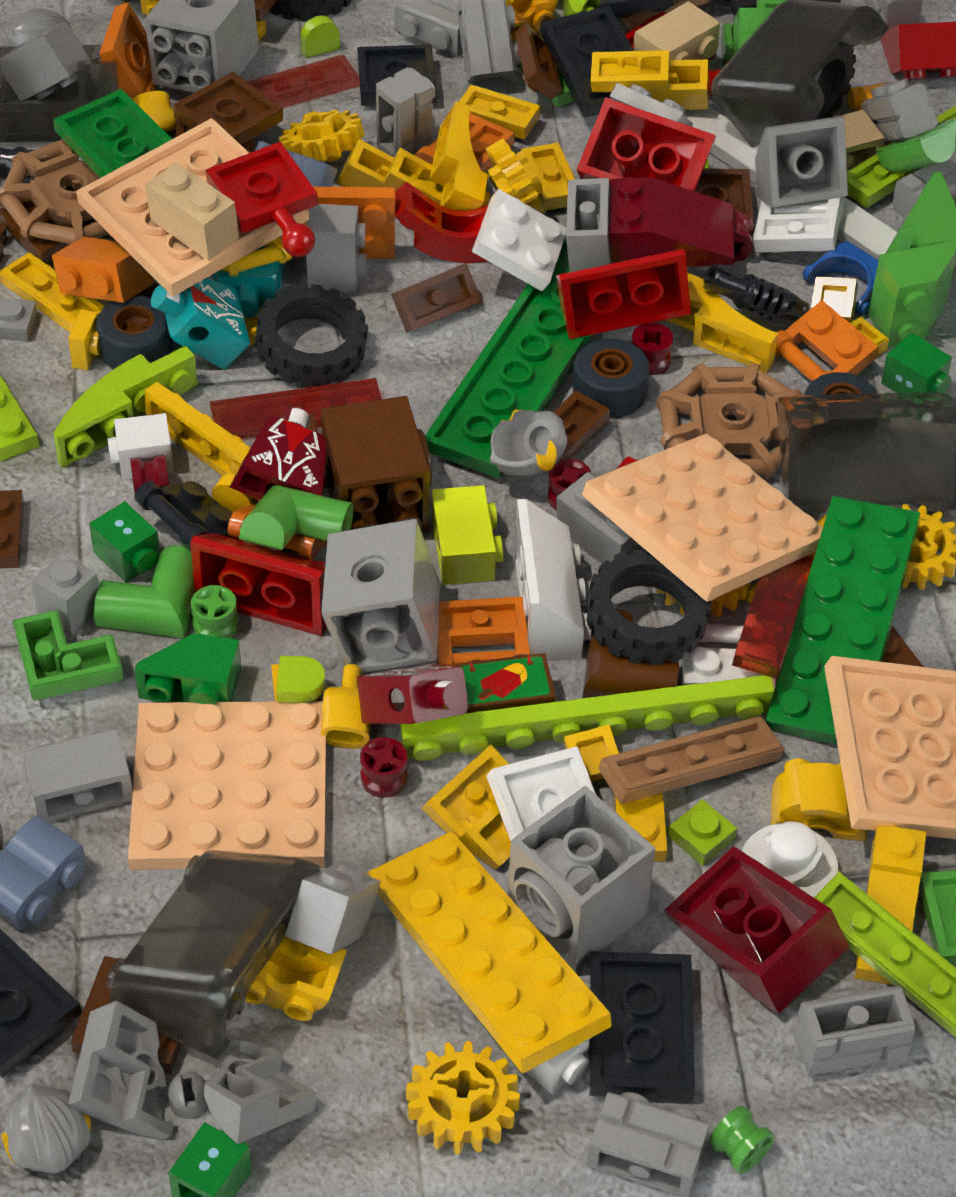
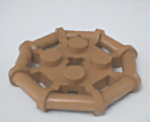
[0,138,109,244]
[656,363,811,480]

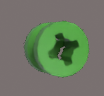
[191,585,238,638]
[708,1105,776,1174]

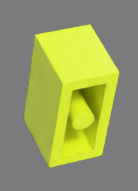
[431,485,503,585]

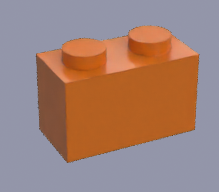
[52,237,154,303]

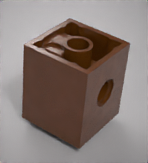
[321,396,432,532]

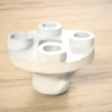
[742,821,838,897]

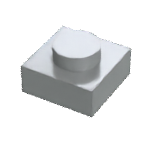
[0,298,37,342]

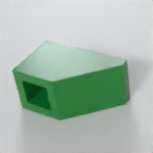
[135,633,242,706]

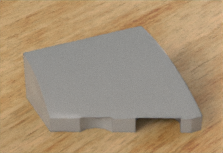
[68,1001,173,1140]
[204,1035,317,1144]

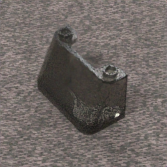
[711,0,889,148]
[778,392,956,521]
[107,850,320,1060]

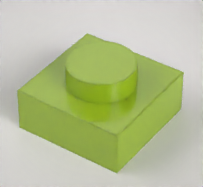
[668,799,738,866]

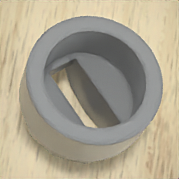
[168,1072,208,1119]

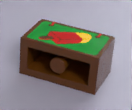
[454,653,556,713]

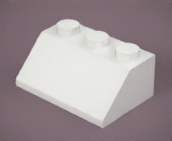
[514,499,591,661]

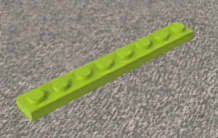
[399,674,775,761]

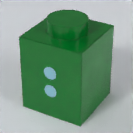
[881,333,952,408]
[89,501,160,583]
[168,1122,252,1197]

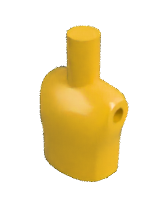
[132,91,177,133]
[320,664,371,749]

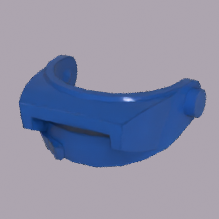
[802,241,879,316]

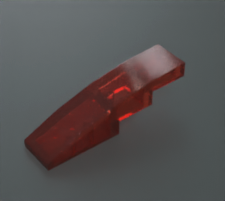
[732,556,814,679]

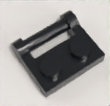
[134,481,235,551]

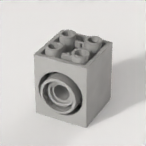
[145,0,259,92]
[321,519,440,673]
[508,786,656,971]

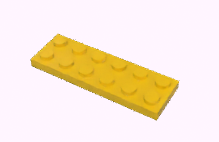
[368,831,611,1074]

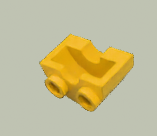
[771,758,867,841]
[232,916,347,1021]

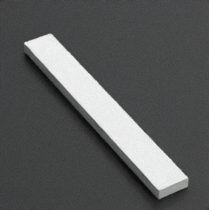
[659,101,897,260]

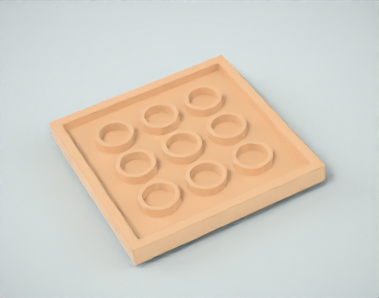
[76,118,309,297]
[582,433,823,602]
[824,656,956,839]
[128,701,326,870]

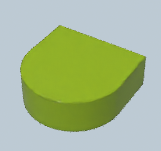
[300,15,340,58]
[277,656,325,703]

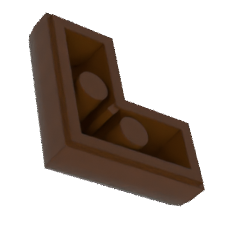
[582,608,679,698]

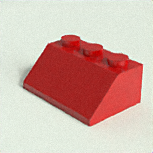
[880,22,956,80]
[556,249,691,339]
[190,533,327,636]

